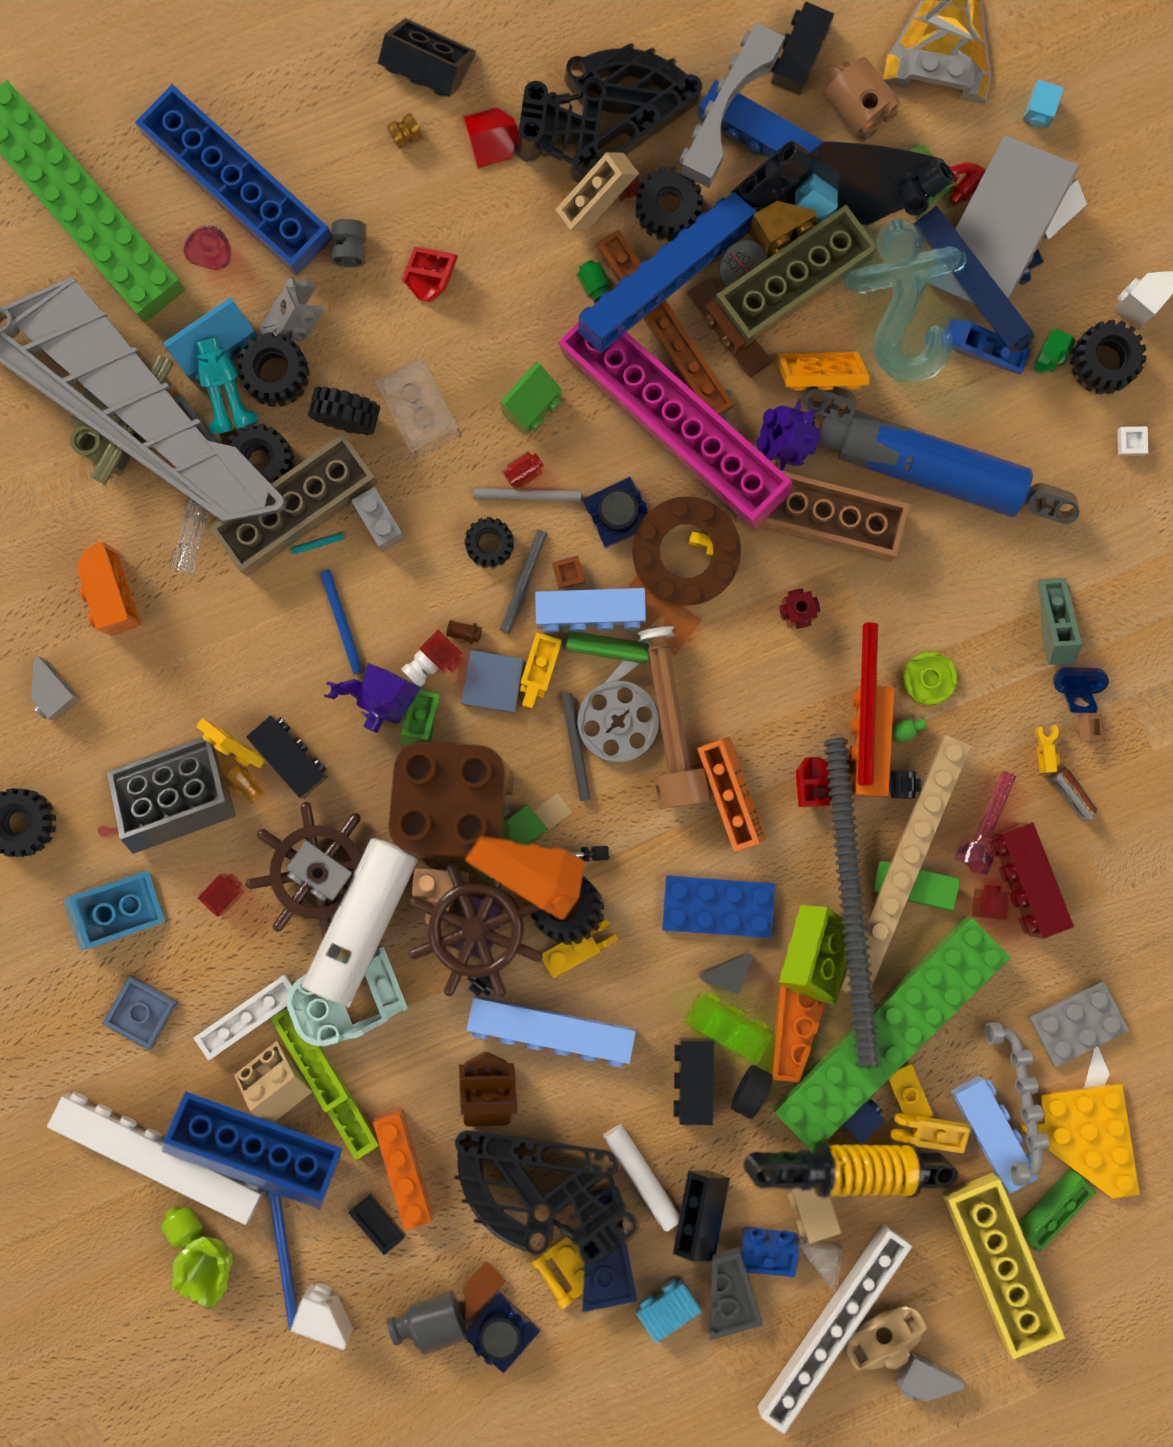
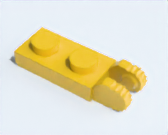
[542,919,618,979]
[890,1113,971,1153]

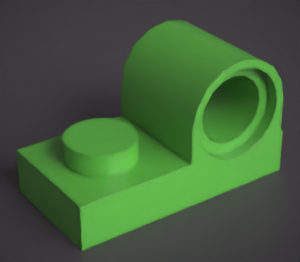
[401,690,440,746]

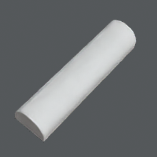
[603,1124,680,1232]

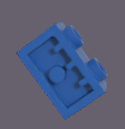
[741,1228,799,1277]

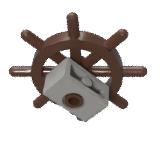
[245,802,362,939]

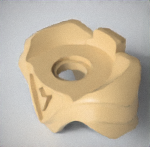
[847,1306,927,1370]

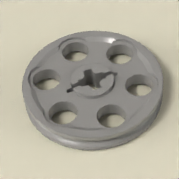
[577,681,659,762]

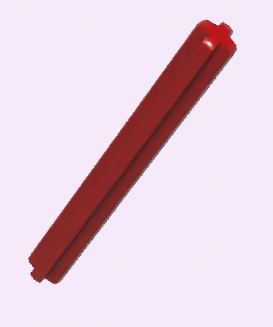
[858,622,878,786]

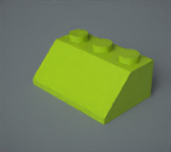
[779,905,848,1005]

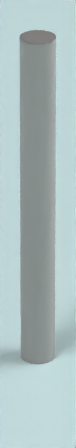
[473,488,581,502]

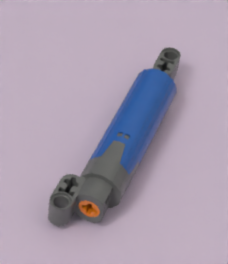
[804,386,1080,524]

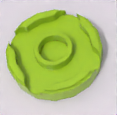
[902,652,958,705]

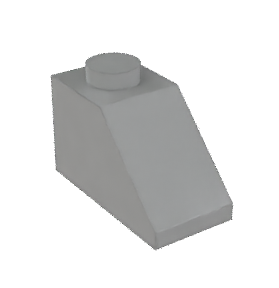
[31,656,81,720]
[895,1351,965,1402]

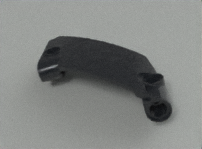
[731,141,955,226]

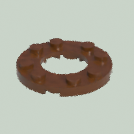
[632,496,741,606]

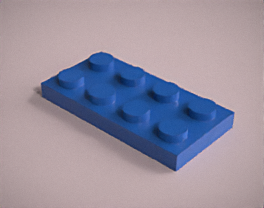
[662,875,775,938]

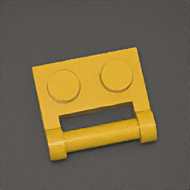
[529,1236,585,1309]

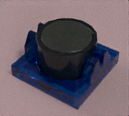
[582,476,648,549]
[467,1292,541,1374]

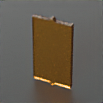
[624,574,702,656]

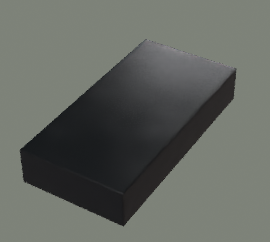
[349,1193,406,1255]

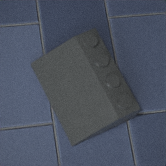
[107,738,236,854]

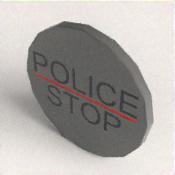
[718,239,768,287]

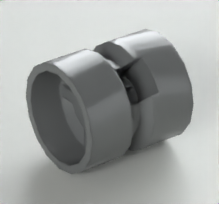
[331,219,367,267]

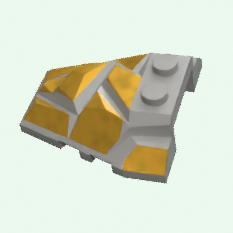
[882,0,992,104]

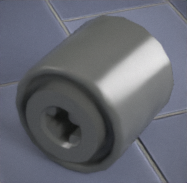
[407,1290,468,1355]

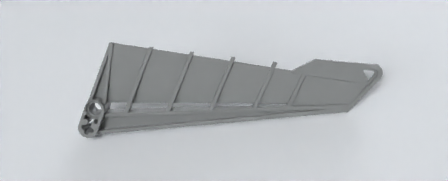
[0,277,286,522]

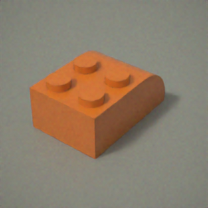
[78,541,142,636]

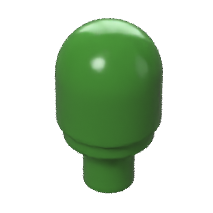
[891,718,927,743]

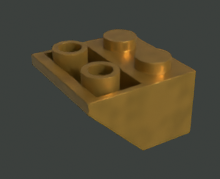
[749,201,817,258]

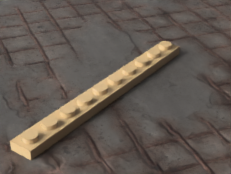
[840,735,971,993]

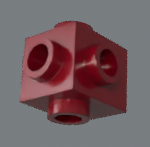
[779,588,820,629]

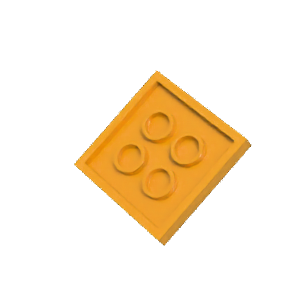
[777,351,870,391]

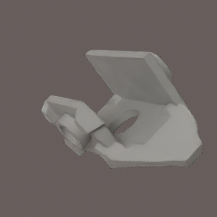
[260,276,324,341]

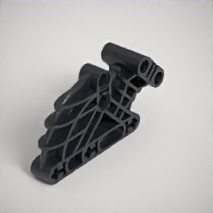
[517,43,702,183]
[454,1130,640,1264]

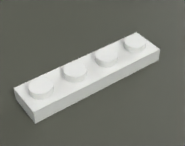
[193,974,293,1061]

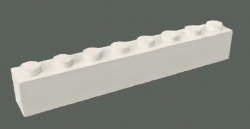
[47,1092,265,1225]
[758,1223,912,1434]

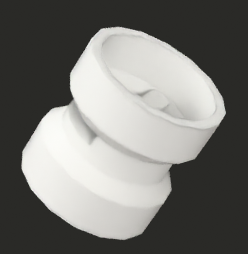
[401,650,439,687]

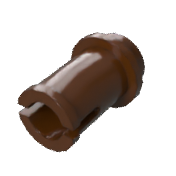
[446,620,482,644]

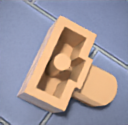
[412,867,471,929]

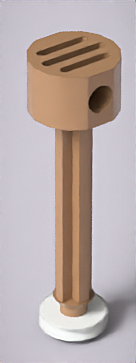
[636,626,711,809]

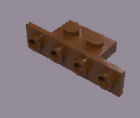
[687,277,772,378]

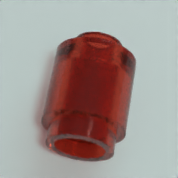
[502,451,544,489]

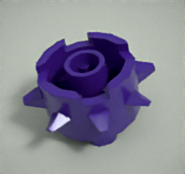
[756,399,820,471]

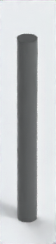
[500,530,547,634]
[561,693,591,801]

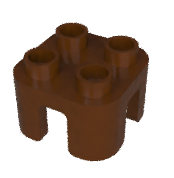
[389,742,514,862]

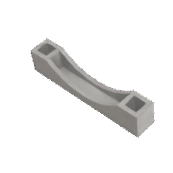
[679,22,785,188]

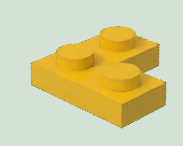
[196,718,266,769]

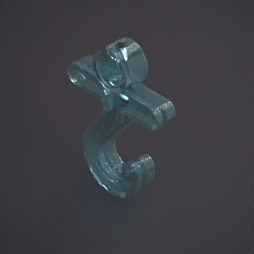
[845,219,966,382]

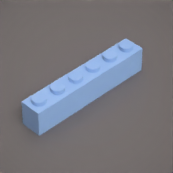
[466,996,636,1067]

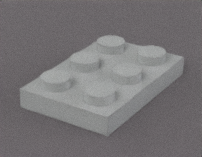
[1028,980,1129,1067]

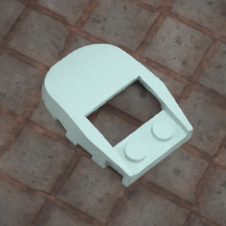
[287,947,408,1046]

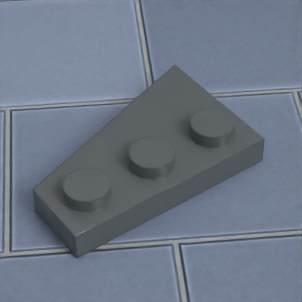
[709,1247,763,1340]

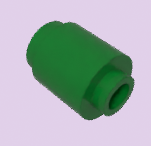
[577,260,612,303]

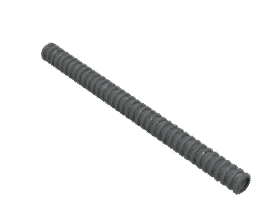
[824,738,881,1067]

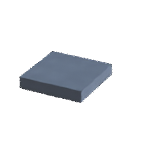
[461,650,524,713]
[102,975,178,1051]

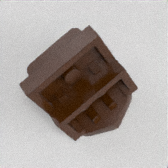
[459,1052,517,1127]

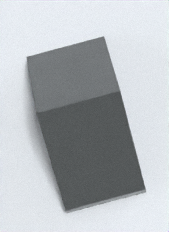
[699,952,753,995]

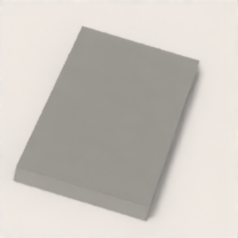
[927,135,1079,306]

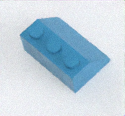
[163,297,257,384]

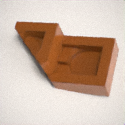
[463,1261,506,1320]

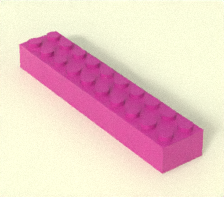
[558,321,793,530]

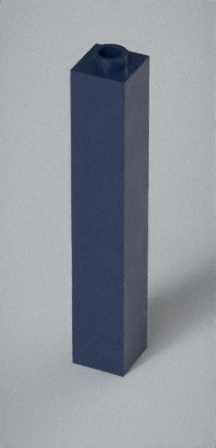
[914,205,1034,354]

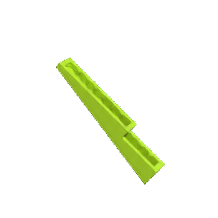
[270,1008,380,1161]

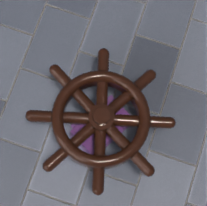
[409,861,543,998]

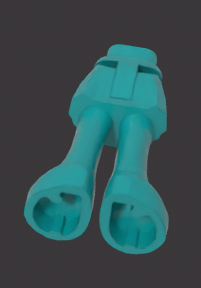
[196,336,259,434]

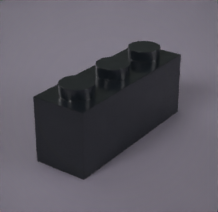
[770,1,835,96]
[246,715,328,799]
[673,1038,714,1125]
[673,1170,730,1262]

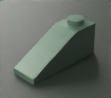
[1038,578,1082,665]

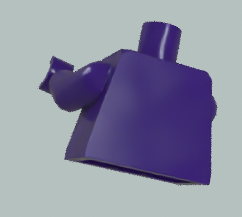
[324,663,421,733]

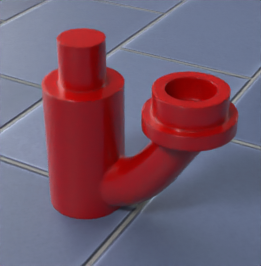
[948,162,986,206]

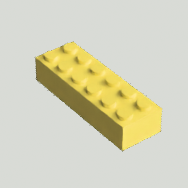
[942,1173,1065,1359]

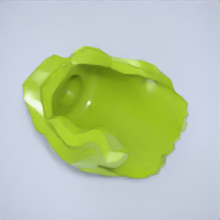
[171,1237,232,1307]

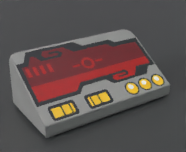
[1050,766,1098,820]

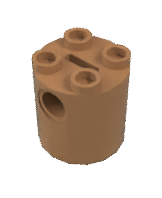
[824,57,900,140]

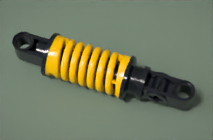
[743,1143,958,1198]

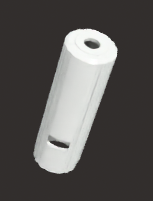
[301,838,418,1008]

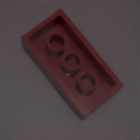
[989,822,1074,939]

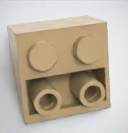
[234,1041,313,1123]

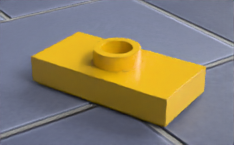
[888,1063,933,1117]

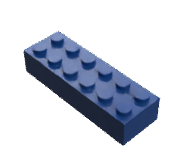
[162,1091,343,1209]

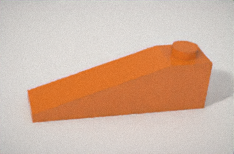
[465,836,585,920]

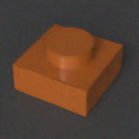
[552,556,585,590]

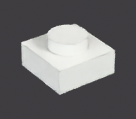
[1117,427,1148,456]

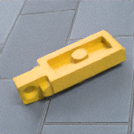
[520,632,562,710]

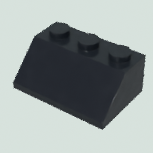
[377,18,476,97]

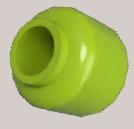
[161,1206,203,1250]

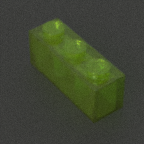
[683,990,773,1064]

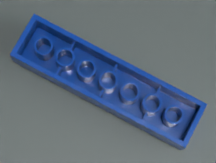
[135,84,332,276]

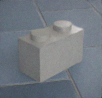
[351,487,405,552]

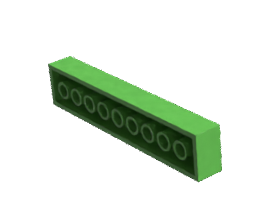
[0,80,186,323]
[771,916,1011,1152]

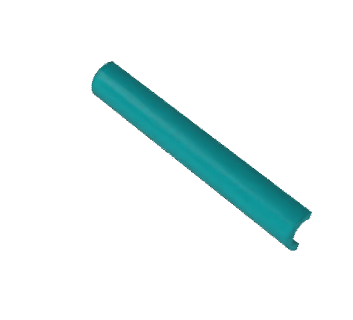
[291,532,345,555]

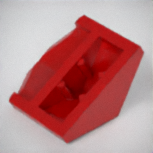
[463,107,518,168]
[402,246,458,302]
[795,757,832,807]

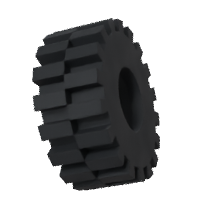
[635,167,703,241]
[308,386,380,435]
[225,423,294,484]
[0,788,56,857]

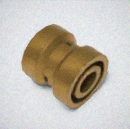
[387,113,423,149]

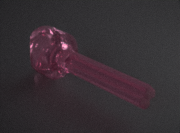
[954,771,1016,875]

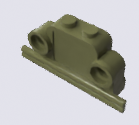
[70,355,174,485]

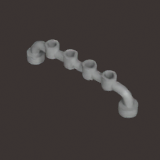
[984,1021,1049,1186]

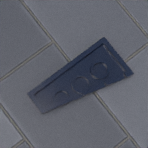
[582,1188,637,1312]

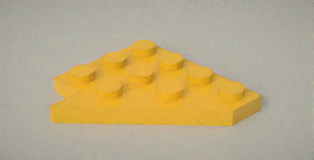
[1019,1083,1140,1199]

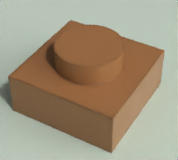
[1077,714,1104,742]

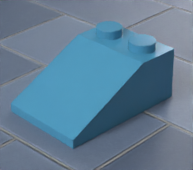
[63,871,165,951]

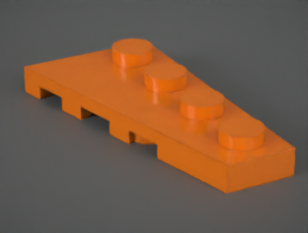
[771,969,827,1082]

